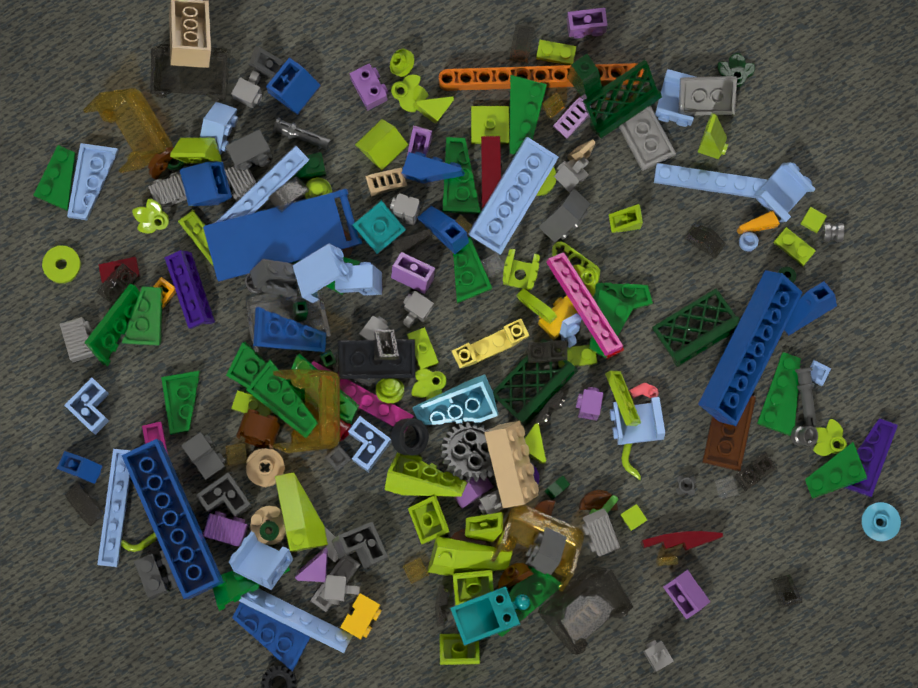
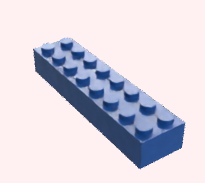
[698,270,803,426]
[121,439,224,600]

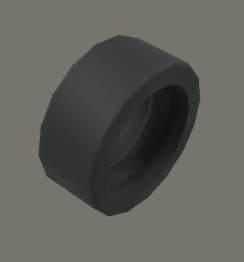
[391,418,429,455]

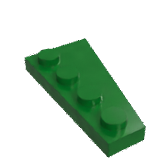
[443,137,481,214]
[84,284,140,367]

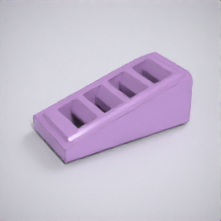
[553,97,592,139]

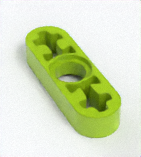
[552,242,600,280]
[516,288,557,324]

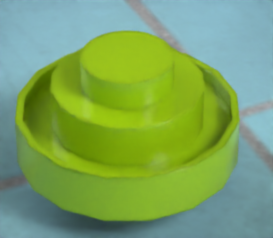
[390,49,414,77]
[304,178,332,199]
[376,378,404,403]

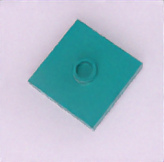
[352,200,406,254]

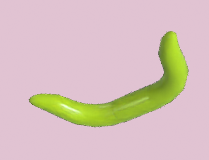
[621,443,641,480]
[121,532,157,552]

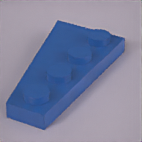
[253,307,326,352]
[232,602,311,672]

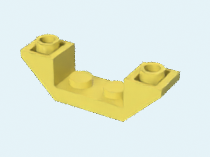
[452,319,529,368]

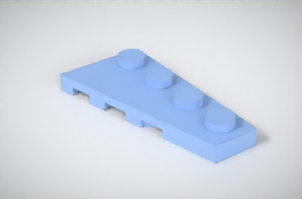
[67,143,119,220]

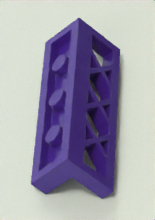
[164,250,215,329]

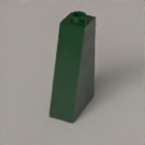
[567,54,602,106]

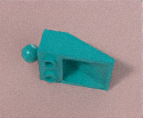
[450,587,530,645]

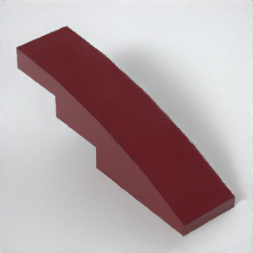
[481,136,501,209]
[641,531,724,551]

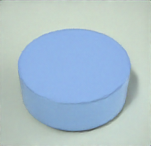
[739,232,759,251]

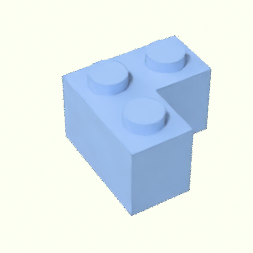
[200,102,238,155]
[335,262,382,295]
[64,378,109,435]
[348,416,391,473]

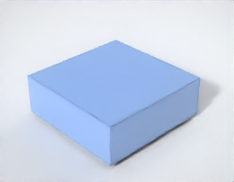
[810,360,831,386]

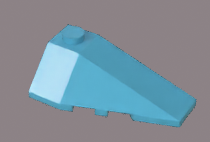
[412,374,498,425]

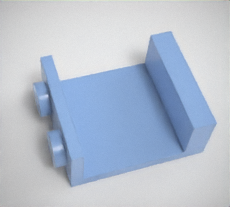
[655,69,695,127]
[754,162,815,222]
[293,243,350,303]
[610,397,665,445]
[229,531,293,590]

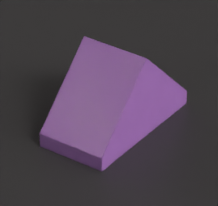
[406,126,432,158]
[453,477,493,509]
[295,547,328,582]

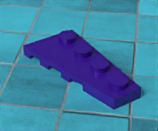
[844,418,898,497]

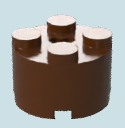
[236,409,280,449]

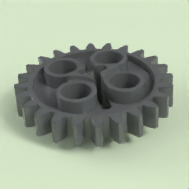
[440,422,494,482]

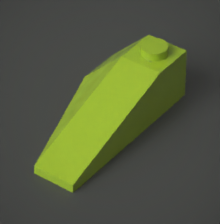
[698,113,728,159]
[385,452,467,497]
[275,472,328,553]
[427,536,513,576]

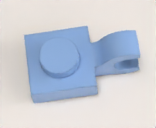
[559,313,582,348]

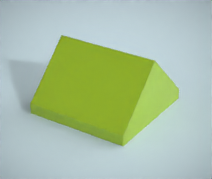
[355,119,408,171]
[170,138,222,164]
[408,495,450,545]
[453,570,494,605]
[440,634,480,665]

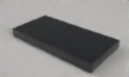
[338,339,416,379]

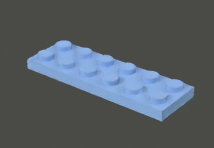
[468,137,559,255]

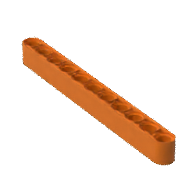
[439,63,643,91]

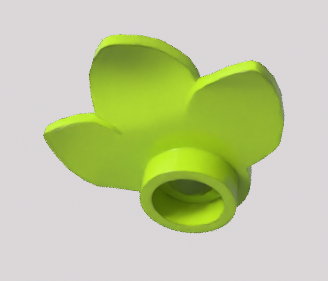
[391,74,429,112]
[132,199,169,233]
[573,265,599,297]
[411,369,447,400]
[813,419,847,456]

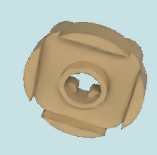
[246,448,285,488]
[250,506,286,545]

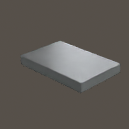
[678,76,737,116]
[619,106,676,171]

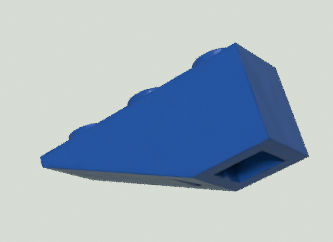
[401,152,465,183]
[417,206,469,254]
[784,281,837,336]

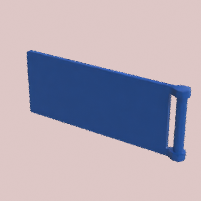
[203,189,362,281]

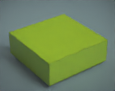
[801,207,827,233]
[620,504,647,531]

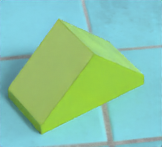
[414,97,454,124]
[609,204,643,233]
[525,423,546,464]
[465,512,503,542]

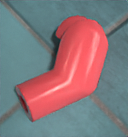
[629,383,659,399]

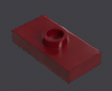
[98,257,140,284]

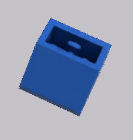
[266,57,321,115]
[180,162,232,206]

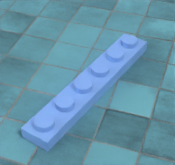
[215,146,309,223]
[654,163,767,198]
[97,449,130,567]
[239,589,353,653]

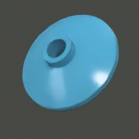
[861,502,901,541]

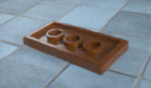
[702,395,756,472]

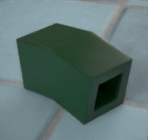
[292,301,308,322]
[320,350,337,367]
[544,475,570,500]

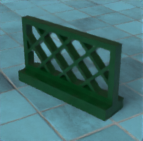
[582,60,662,138]
[652,288,740,367]
[493,338,578,426]

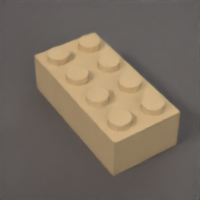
[169,0,211,68]
[484,421,539,508]

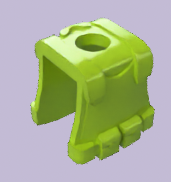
[503,249,540,290]

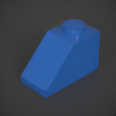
[57,451,102,484]

